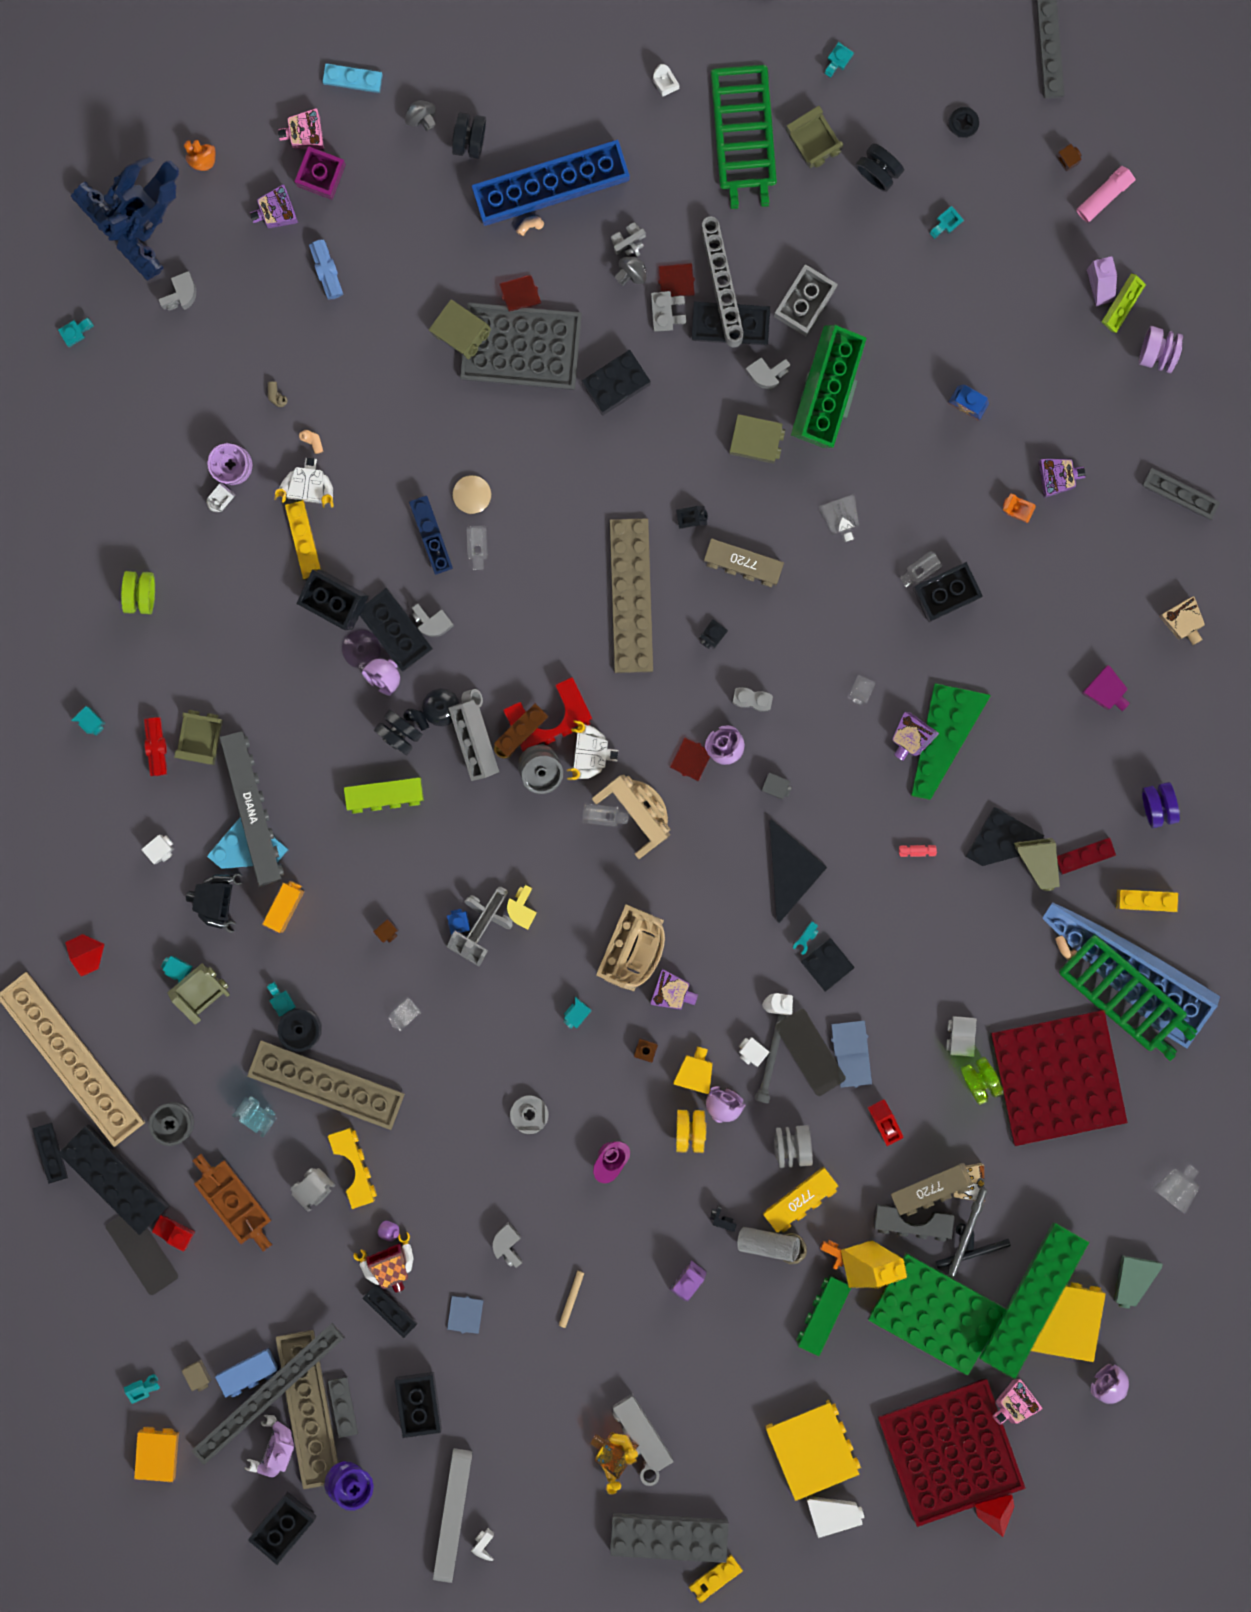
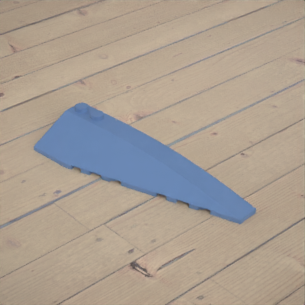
[1042,902,1220,1048]

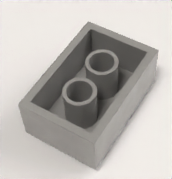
[774,264,838,337]

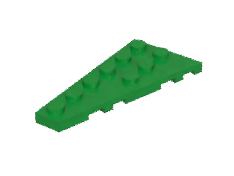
[911,683,991,800]

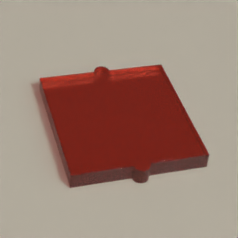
[658,263,695,297]
[499,275,541,312]
[670,738,710,781]

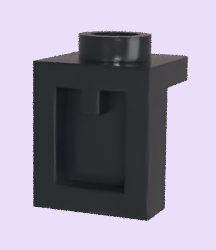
[676,506,708,529]
[699,619,728,649]
[710,1205,737,1232]

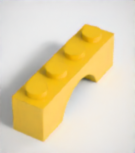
[328,1127,377,1209]

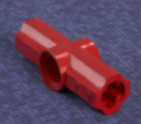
[144,717,167,776]

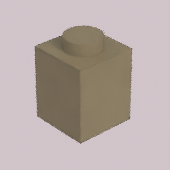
[182,1359,212,1392]

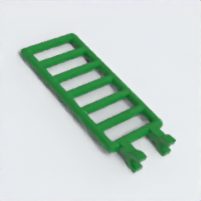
[711,65,777,209]
[1059,935,1198,1061]

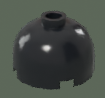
[422,688,460,727]

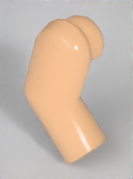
[515,216,544,236]
[299,430,324,454]
[1055,936,1077,961]

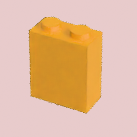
[263,881,304,933]
[134,1427,179,1482]

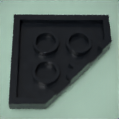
[965,807,1045,866]

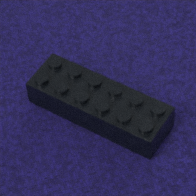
[58,1124,170,1235]

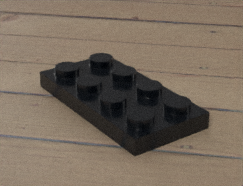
[692,301,771,346]
[360,588,433,672]

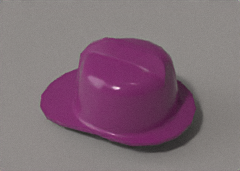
[593,1141,630,1184]

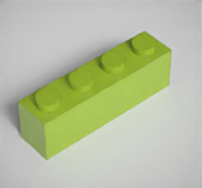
[344,778,424,814]

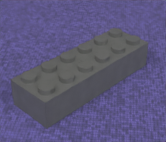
[610,1513,729,1563]

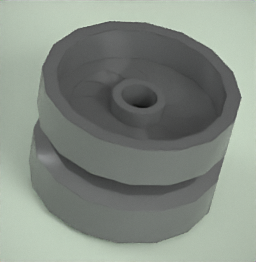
[518,745,563,794]
[149,1102,195,1146]

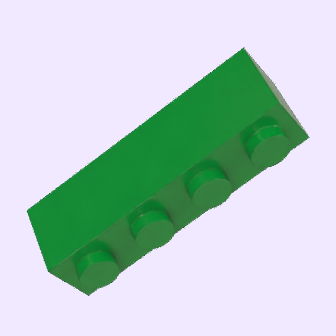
[796,1275,851,1356]

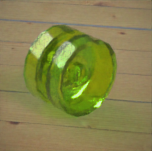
[960,1056,1004,1106]

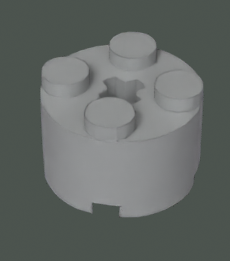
[290,1168,335,1212]

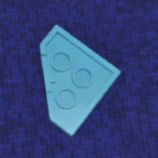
[207,818,289,869]

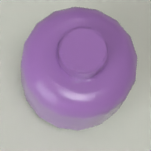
[378,1221,399,1242]

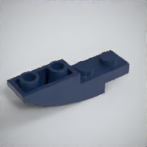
[409,495,453,575]

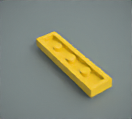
[285,500,321,580]

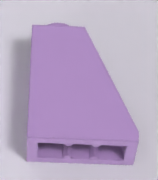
[1087,256,1117,306]

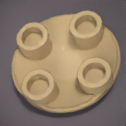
[453,475,491,514]

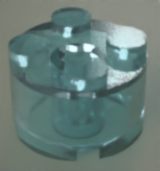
[232,1096,277,1138]

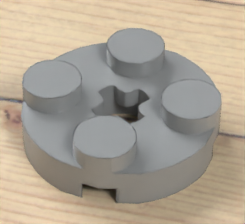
[510,1095,549,1134]

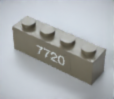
[704,539,784,588]
[891,1163,973,1217]

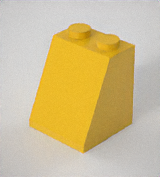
[841,1241,907,1288]

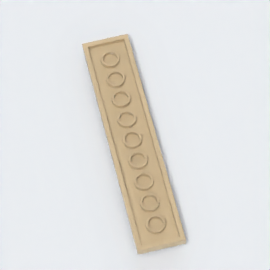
[0,972,145,1147]

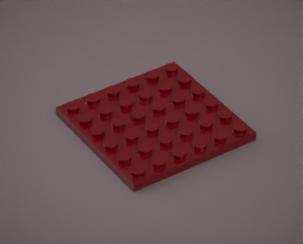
[991,1010,1128,1146]
[878,1378,1026,1527]

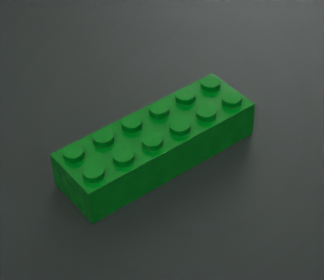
[791,325,867,448]

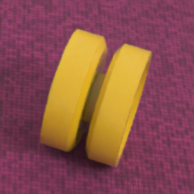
[676,1110,706,1153]

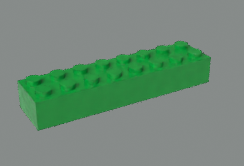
[979,1222,1090,1379]

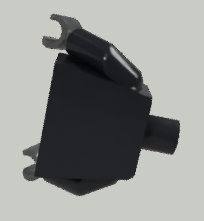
[186,874,242,933]

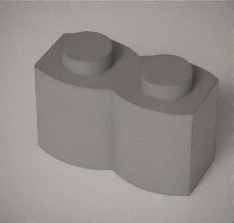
[732,687,773,712]
[946,1016,976,1057]

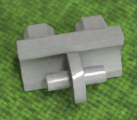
[611,222,646,257]

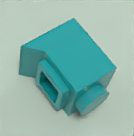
[71,706,105,736]
[161,955,193,982]
[563,996,591,1029]

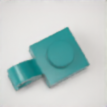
[824,42,854,78]
[929,206,964,239]
[58,318,94,347]
[793,921,819,955]
[267,982,296,1017]
[124,1374,160,1404]

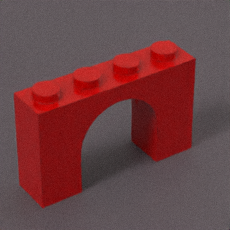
[503,677,592,752]

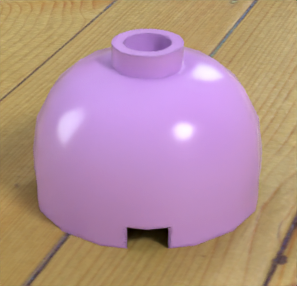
[362,659,400,696]
[705,725,745,765]
[706,1086,745,1123]
[1091,1364,1129,1404]

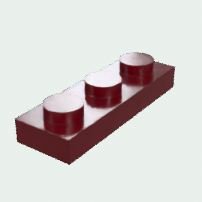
[1057,837,1116,875]

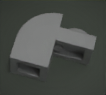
[158,271,197,311]
[745,357,790,389]
[412,604,454,637]
[493,1222,522,1268]

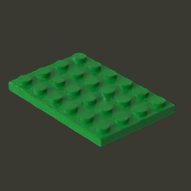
[867,1253,1006,1376]

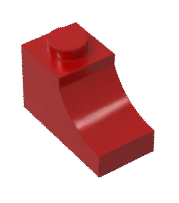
[867,1099,904,1146]
[152,1214,195,1252]

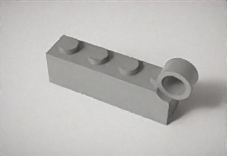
[449,689,499,781]
[612,1393,673,1486]

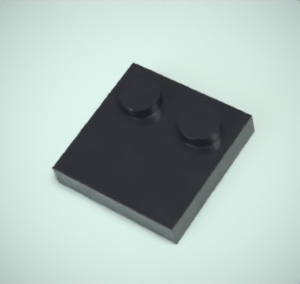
[801,938,855,992]

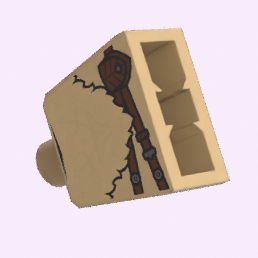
[1159,596,1205,645]

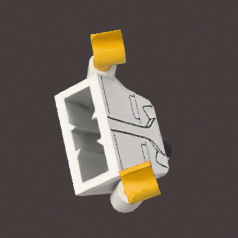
[274,458,334,508]
[567,721,618,780]

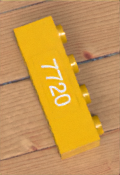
[763,1166,838,1233]

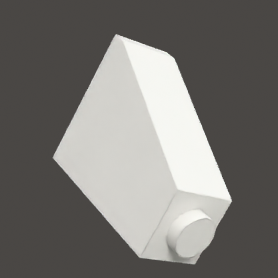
[806,1496,865,1538]

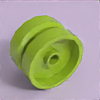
[121,571,155,615]

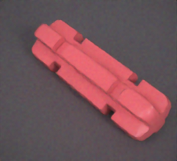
[899,845,937,857]

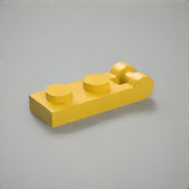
[688,1554,743,1603]

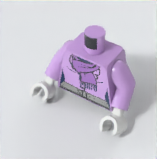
[245,1415,294,1477]

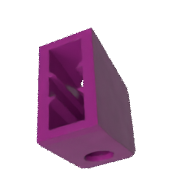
[1082,665,1130,712]

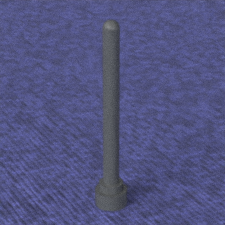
[754,1014,786,1103]

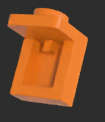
[1003,493,1036,523]
[820,1240,844,1270]

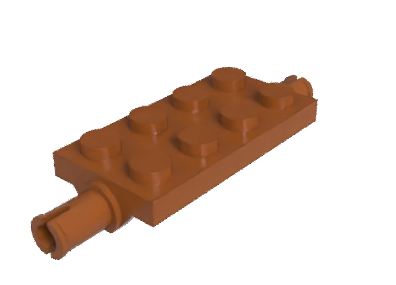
[192,1153,273,1252]

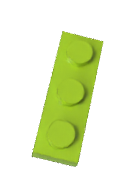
[1102,273,1146,333]

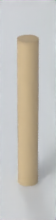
[559,1271,584,1328]

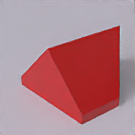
[65,934,105,977]
[975,1494,1015,1537]

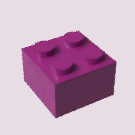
[295,146,346,200]

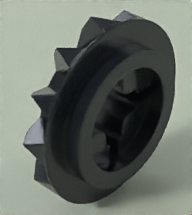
[949,107,980,138]

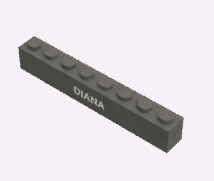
[220,732,284,887]

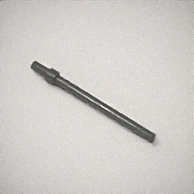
[947,1187,988,1279]

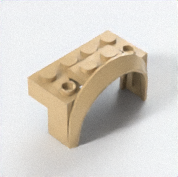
[592,774,670,859]
[596,905,665,991]

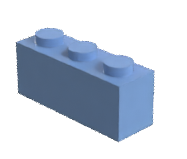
[215,1348,279,1398]

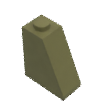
[1014,838,1060,891]

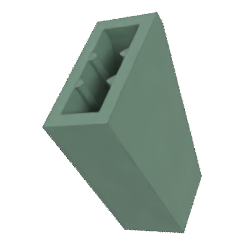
[1114,1255,1163,1309]

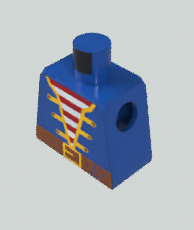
[948,385,989,421]

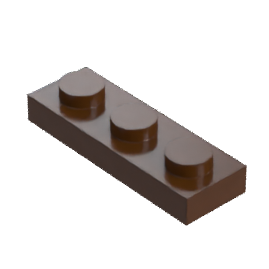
[494,703,549,757]

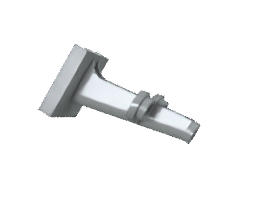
[447,887,513,966]

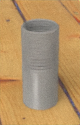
[737,1227,800,1262]

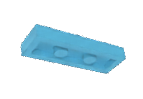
[323,64,383,93]

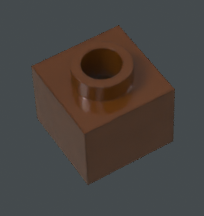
[1056,144,1082,172]
[373,919,399,943]
[634,1038,658,1063]

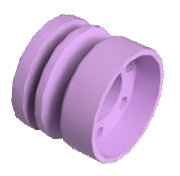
[1139,326,1183,373]
[207,443,253,485]

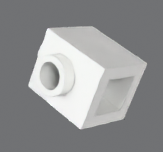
[141,835,174,864]
[739,1037,769,1067]

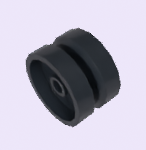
[452,112,486,159]
[855,143,905,192]
[373,709,423,756]
[278,1009,322,1052]

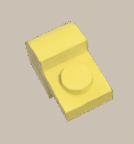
[507,885,537,930]

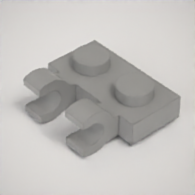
[651,291,686,332]

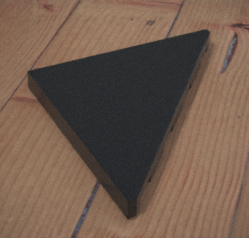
[769,819,827,923]

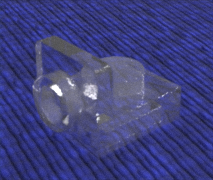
[849,675,875,705]
[388,998,421,1031]

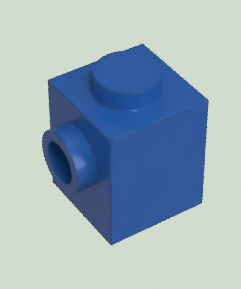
[447,909,471,934]

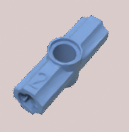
[309,239,344,300]

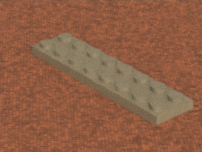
[610,519,653,673]
[247,1040,405,1130]
[276,1329,338,1489]

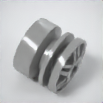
[774,1125,812,1168]

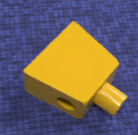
[673,1046,712,1094]

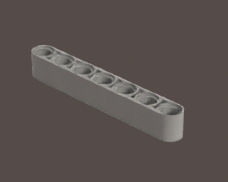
[701,217,743,347]
[433,1448,473,1583]

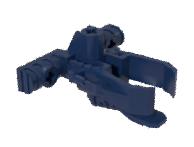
[71,157,179,281]

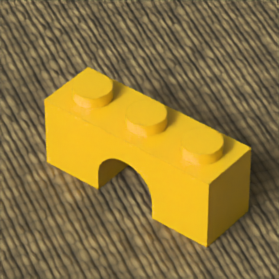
[1116,890,1178,912]

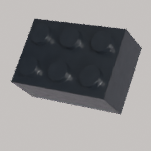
[582,350,651,416]
[912,562,983,622]
[296,569,369,630]
[395,1372,442,1438]
[248,1491,317,1565]

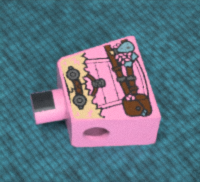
[278,109,324,149]
[993,1379,1043,1425]

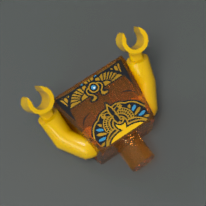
[590,1432,639,1494]

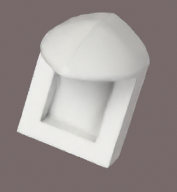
[653,64,679,97]
[206,483,235,512]
[762,993,793,1015]
[471,1528,494,1561]

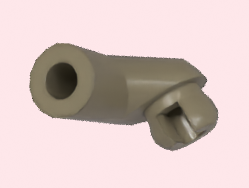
[267,382,288,407]

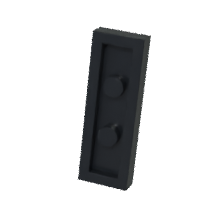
[32,1123,68,1184]
[362,1284,418,1338]

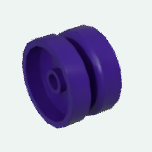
[1142,782,1180,828]
[324,1461,374,1510]

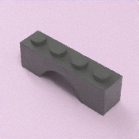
[874,1204,954,1241]

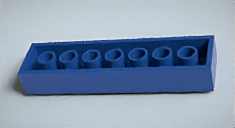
[472,140,630,226]

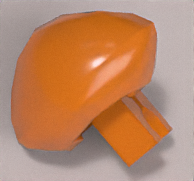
[184,140,216,171]

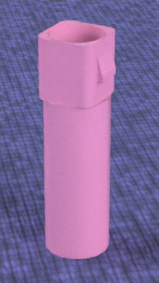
[1076,166,1136,223]

